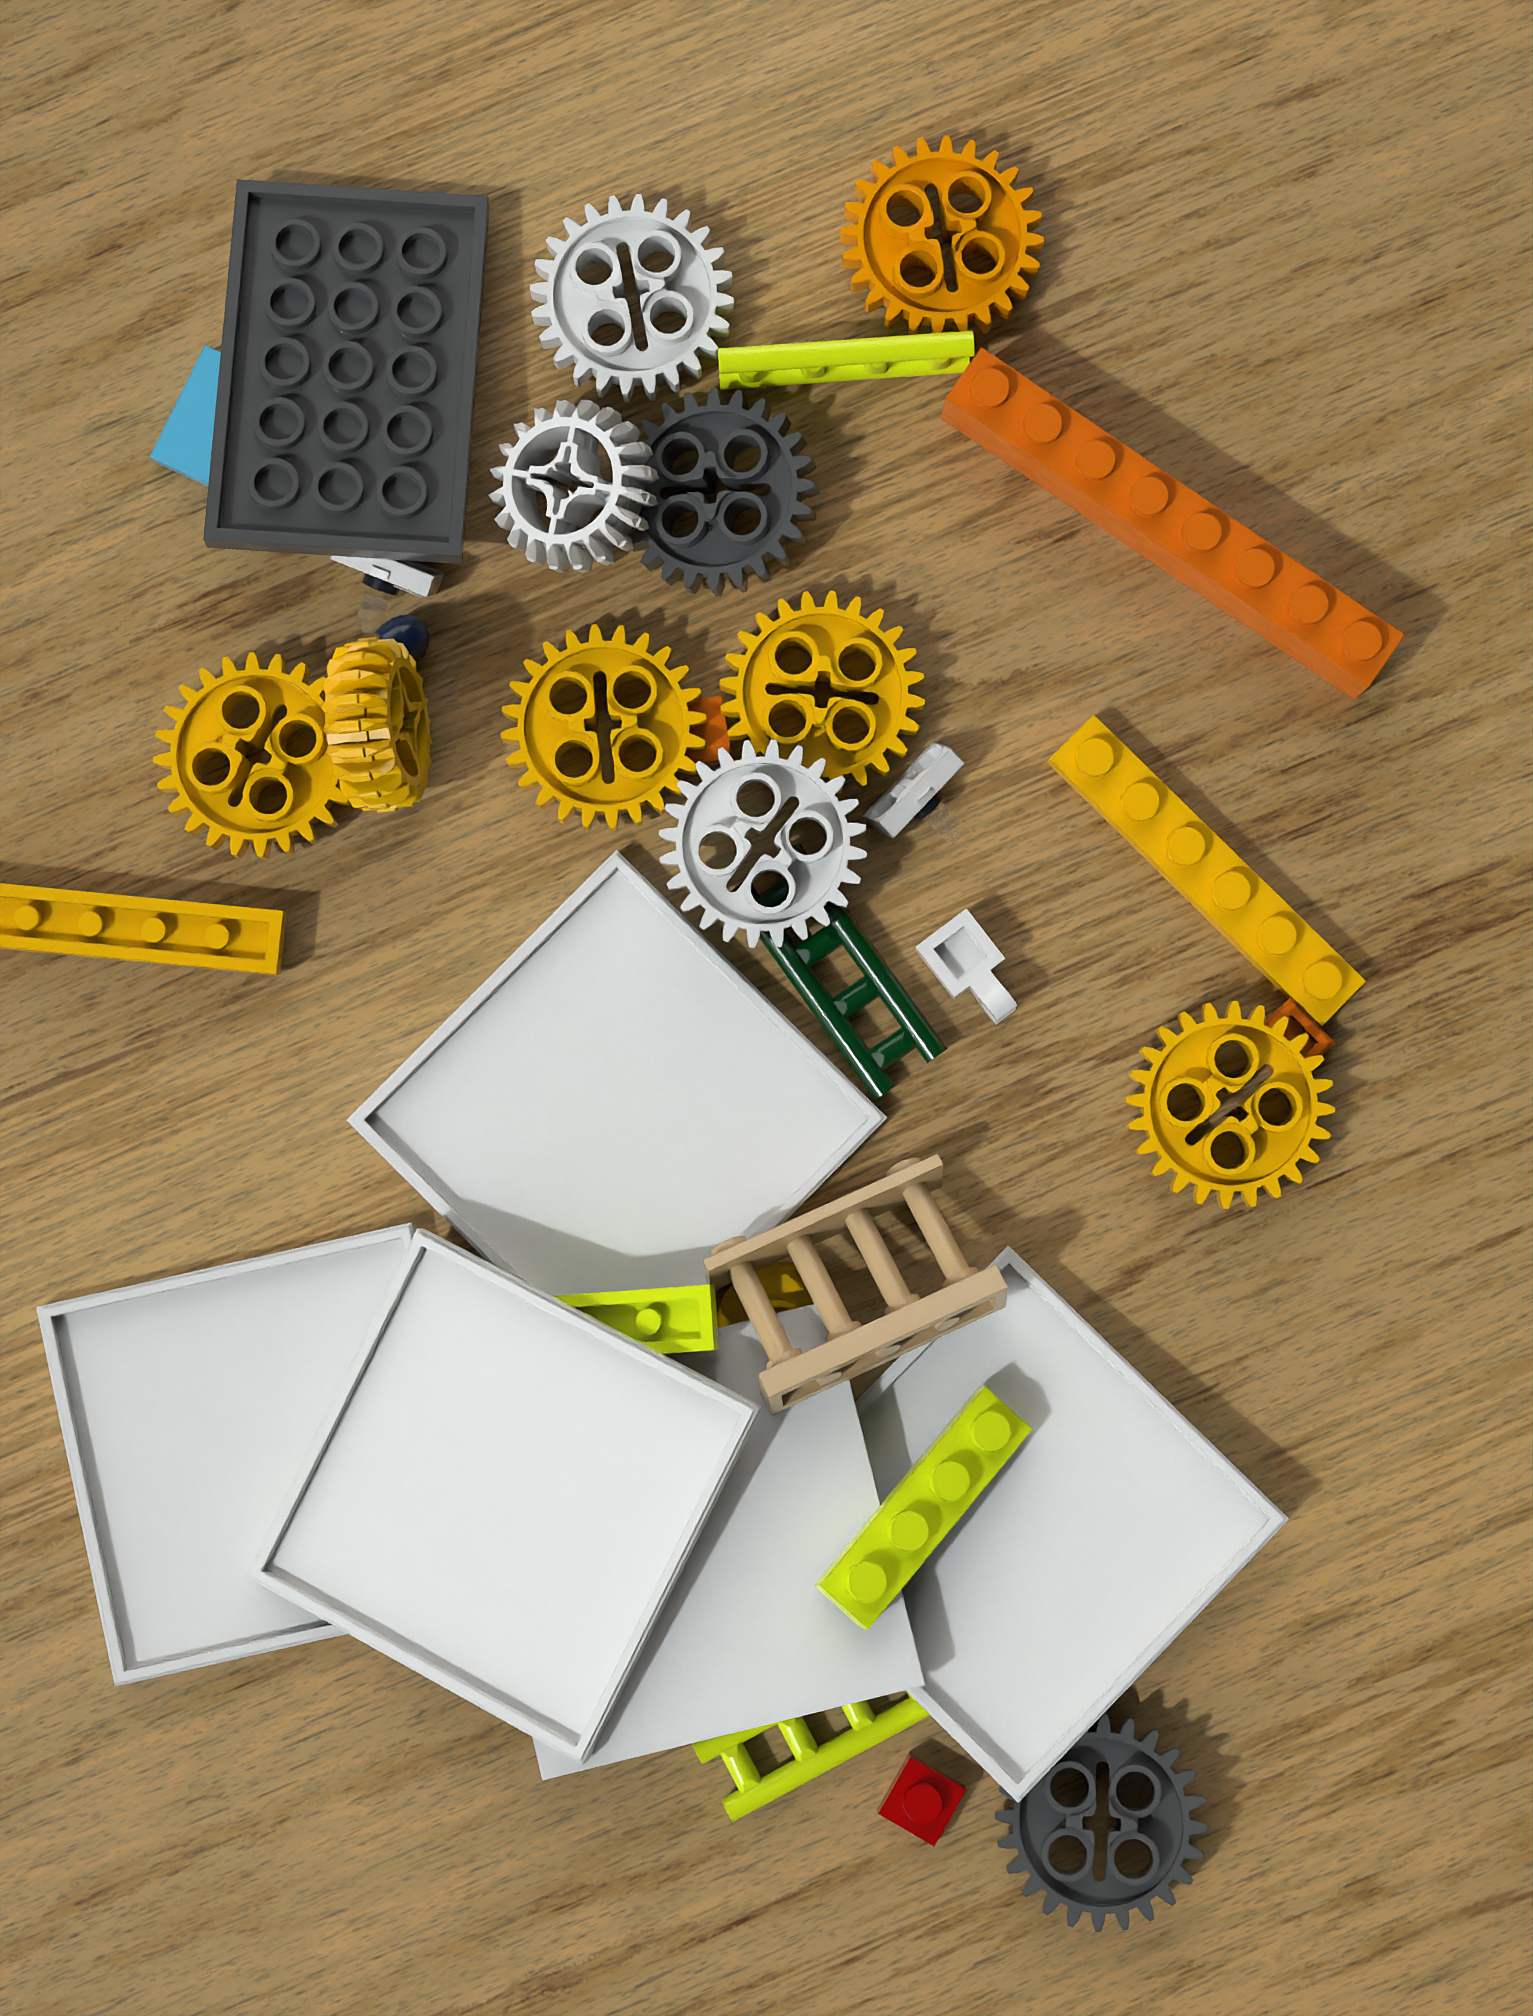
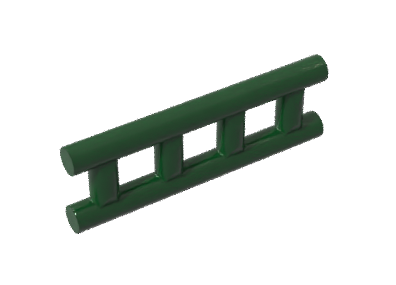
[730,843,948,1100]

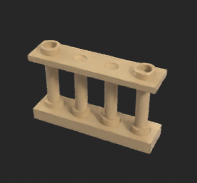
[703,1154,1008,1415]

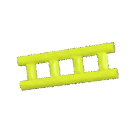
[718,331,975,390]
[692,1691,931,1822]

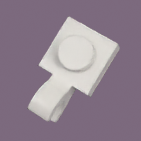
[915,908,1018,1025]

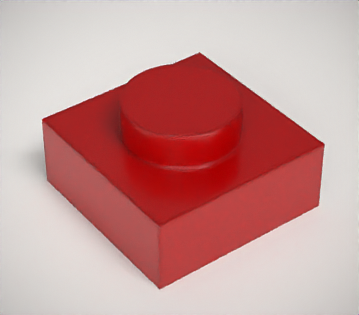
[877,1753,966,1847]

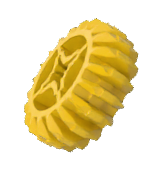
[321,637,433,813]

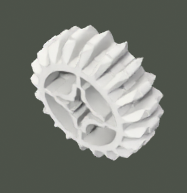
[488,400,660,573]

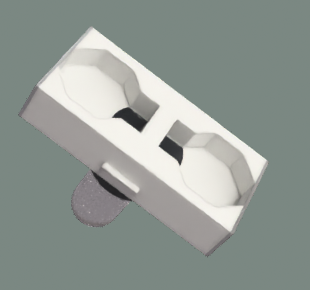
[330,556,445,633]
[863,741,965,842]

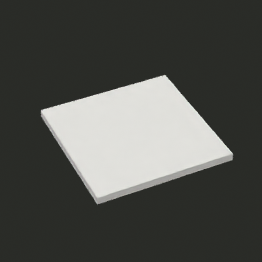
[347,850,887,1296]
[36,1222,416,1687]
[246,1228,763,1765]
[855,1246,1289,1803]
[532,1304,925,1780]

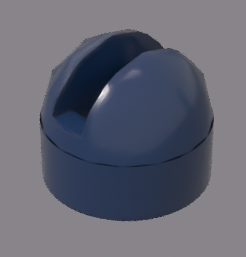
[375,615,429,663]

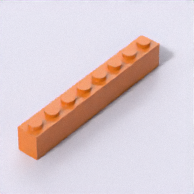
[941,347,1405,700]

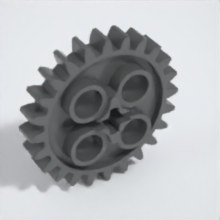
[629,388,820,597]
[995,1713,1208,1932]

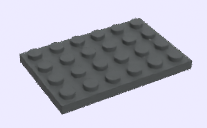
[203,179,490,564]

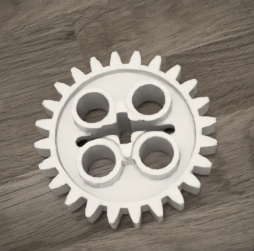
[530,194,734,402]
[659,739,867,948]

